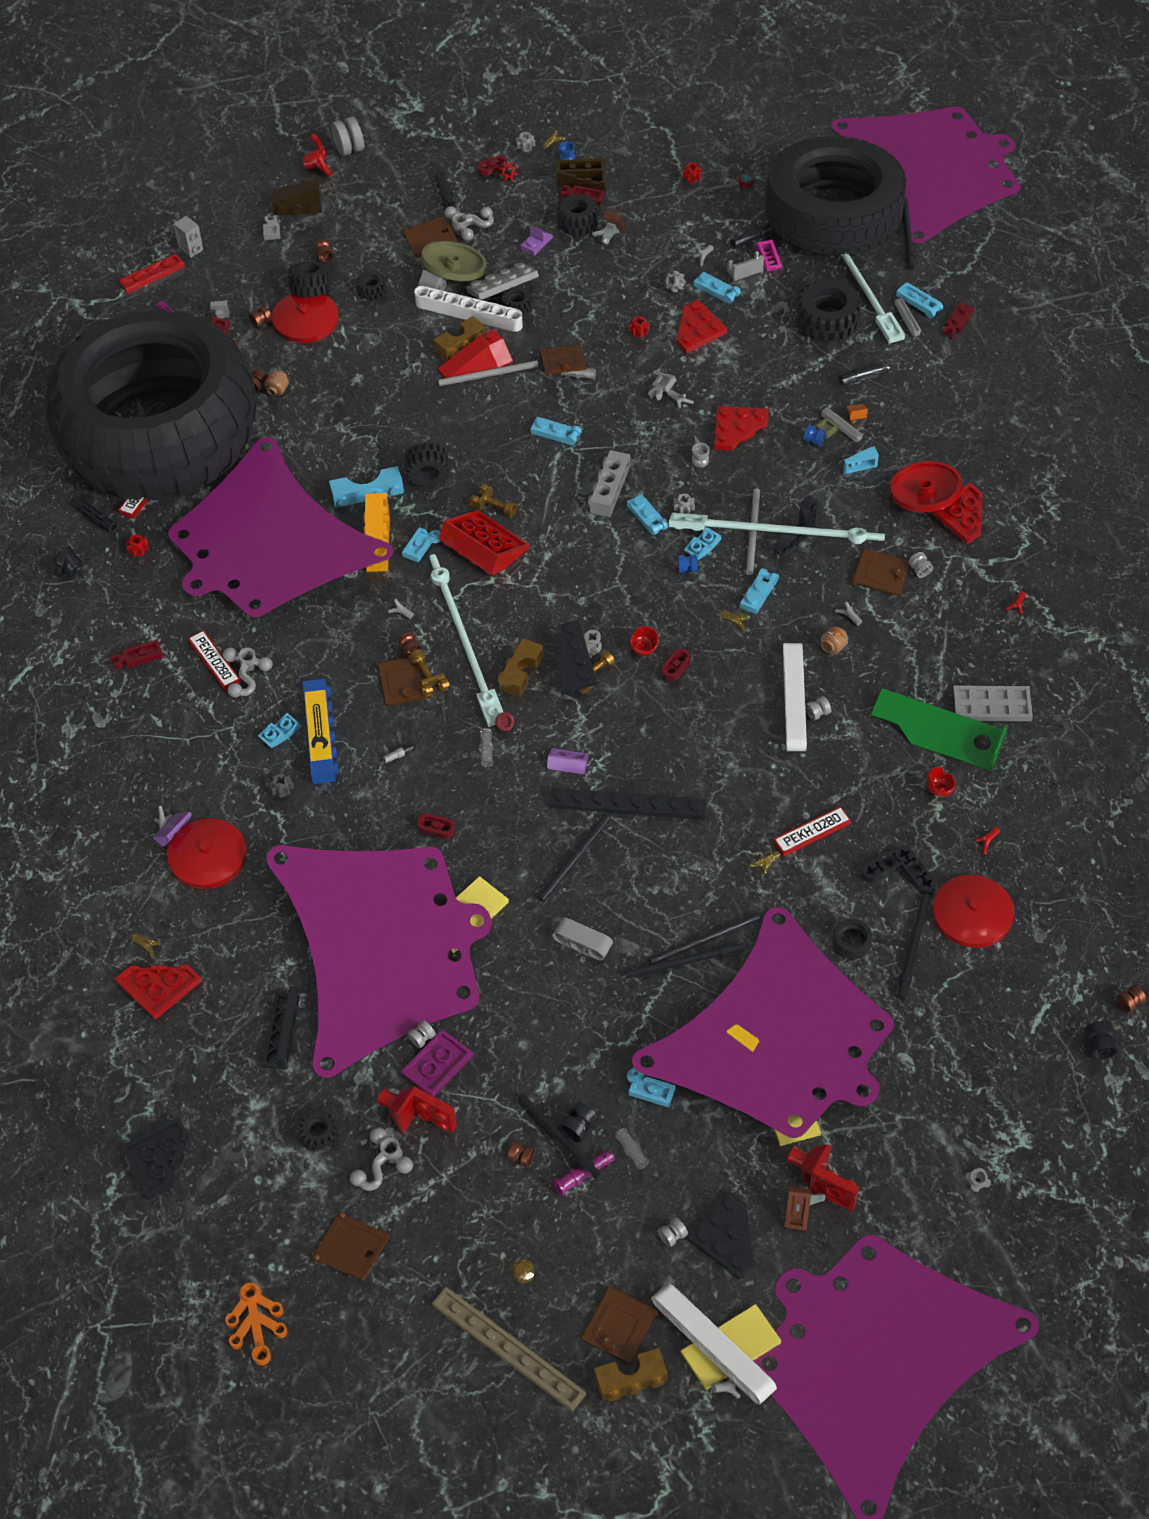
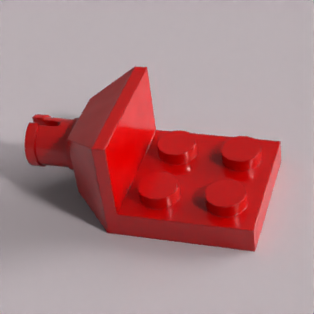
[378,1087,457,1134]
[787,1144,859,1212]

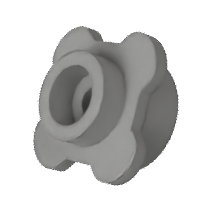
[965,1168,991,1192]

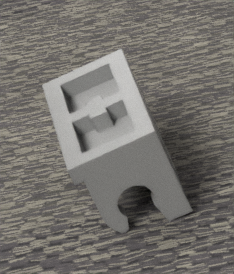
[727,251,764,281]

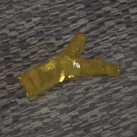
[543,130,566,149]
[722,611,748,631]
[750,851,781,875]
[132,934,161,959]

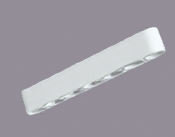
[414,286,523,332]
[783,643,807,751]
[651,1283,777,1405]

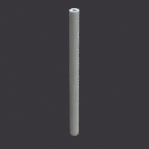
[438,360,538,386]
[746,489,760,575]

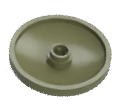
[421,241,487,281]

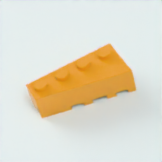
[363,493,390,572]

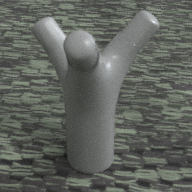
[693,245,713,266]
[667,390,694,408]
[388,598,414,619]
[835,602,862,626]
[154,806,172,829]
[711,1378,740,1398]

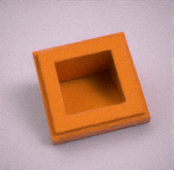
[846,404,868,420]

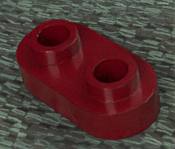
[477,156,508,176]
[662,649,691,681]
[417,813,455,839]

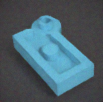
[402,527,441,563]
[627,1068,675,1107]

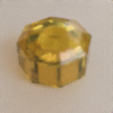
[513,1260,535,1283]

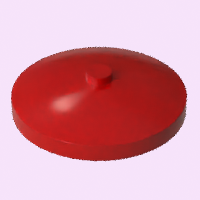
[272,294,339,343]
[890,461,962,512]
[167,818,247,889]
[932,875,1014,948]

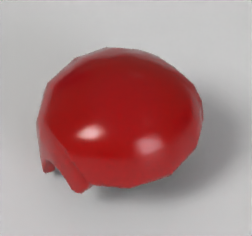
[630,626,659,656]
[926,767,956,797]

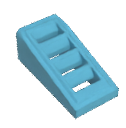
[843,446,879,474]

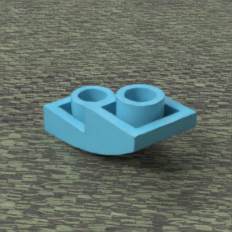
[684,527,721,560]
[258,713,302,748]

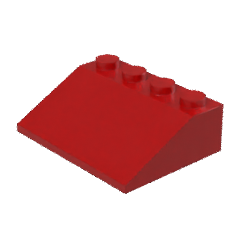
[439,510,530,575]

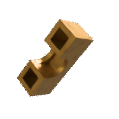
[434,316,486,362]
[497,639,544,698]
[594,1348,668,1401]

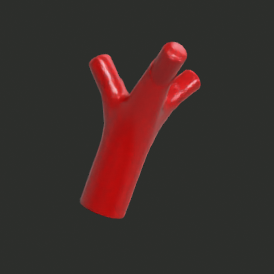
[1006,591,1026,614]
[975,827,1000,854]

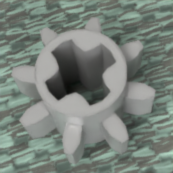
[516,132,535,152]
[665,271,686,292]
[673,494,695,514]

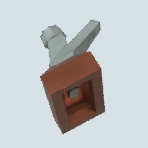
[592,211,627,245]
[785,1186,825,1230]

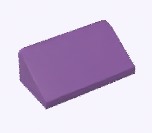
[547,748,589,774]
[153,812,192,847]

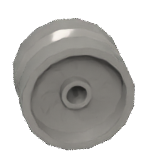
[331,116,364,156]

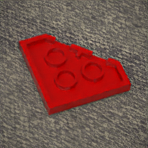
[677,299,727,354]
[715,406,769,450]
[930,483,982,544]
[115,965,202,1020]

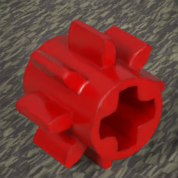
[499,161,518,181]
[683,163,702,183]
[629,316,650,337]
[126,534,149,557]

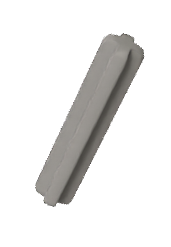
[895,298,921,337]
[821,407,863,442]

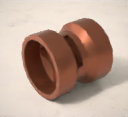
[315,239,334,263]
[248,306,272,328]
[252,369,267,393]
[397,632,422,658]
[1116,985,1146,1013]
[507,1140,536,1168]

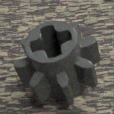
[269,773,294,798]

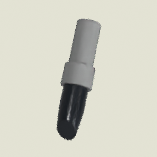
[383,743,416,763]

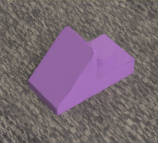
[521,226,553,256]

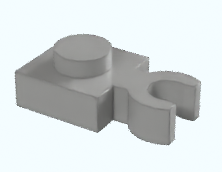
[263,215,281,240]
[648,373,676,401]

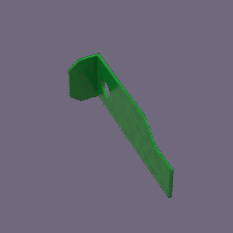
[871,688,1008,771]

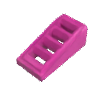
[755,240,782,272]

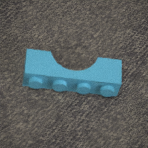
[329,466,404,508]

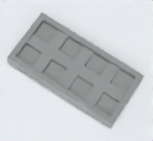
[466,263,539,300]
[953,686,1033,721]

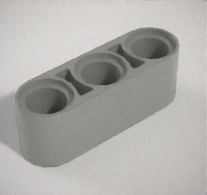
[552,918,613,961]

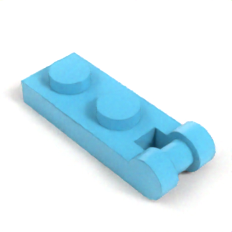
[694,272,741,304]
[896,282,943,318]
[531,417,582,445]
[627,494,669,536]
[740,568,779,614]

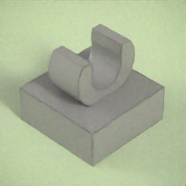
[210,301,229,319]

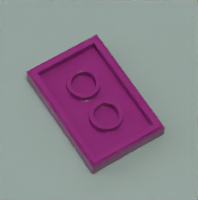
[400,1029,474,1097]

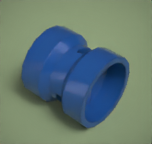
[559,142,575,160]
[803,425,826,447]
[678,554,697,573]

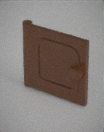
[403,215,458,258]
[539,344,587,375]
[851,548,910,596]
[377,657,432,706]
[311,1211,390,1281]
[582,1286,659,1364]

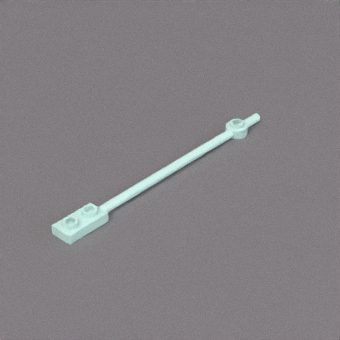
[841,252,905,343]
[669,513,885,544]
[429,554,503,727]

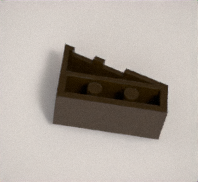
[556,158,605,191]
[272,176,322,215]

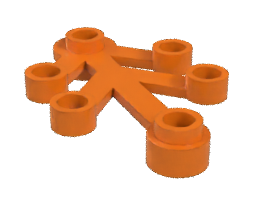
[225,1283,287,1365]

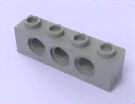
[588,450,630,517]

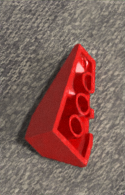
[438,329,513,378]

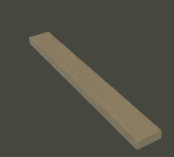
[432,1287,586,1412]

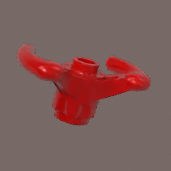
[302,134,332,177]

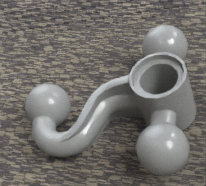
[444,206,494,241]
[223,647,273,698]
[350,1127,413,1191]

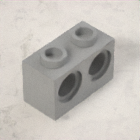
[174,216,203,258]

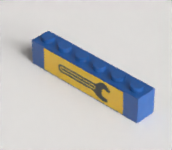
[303,679,339,784]

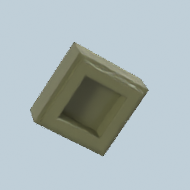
[815,417,839,439]

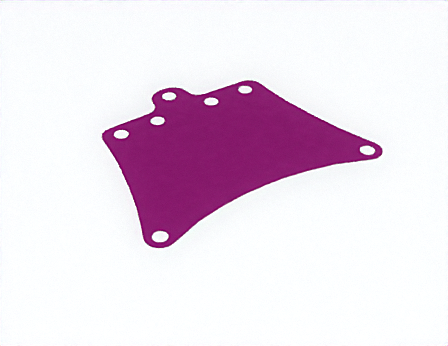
[831,106,1021,243]
[168,437,393,617]
[267,845,492,1078]
[632,907,894,1138]
[753,1235,1039,1519]

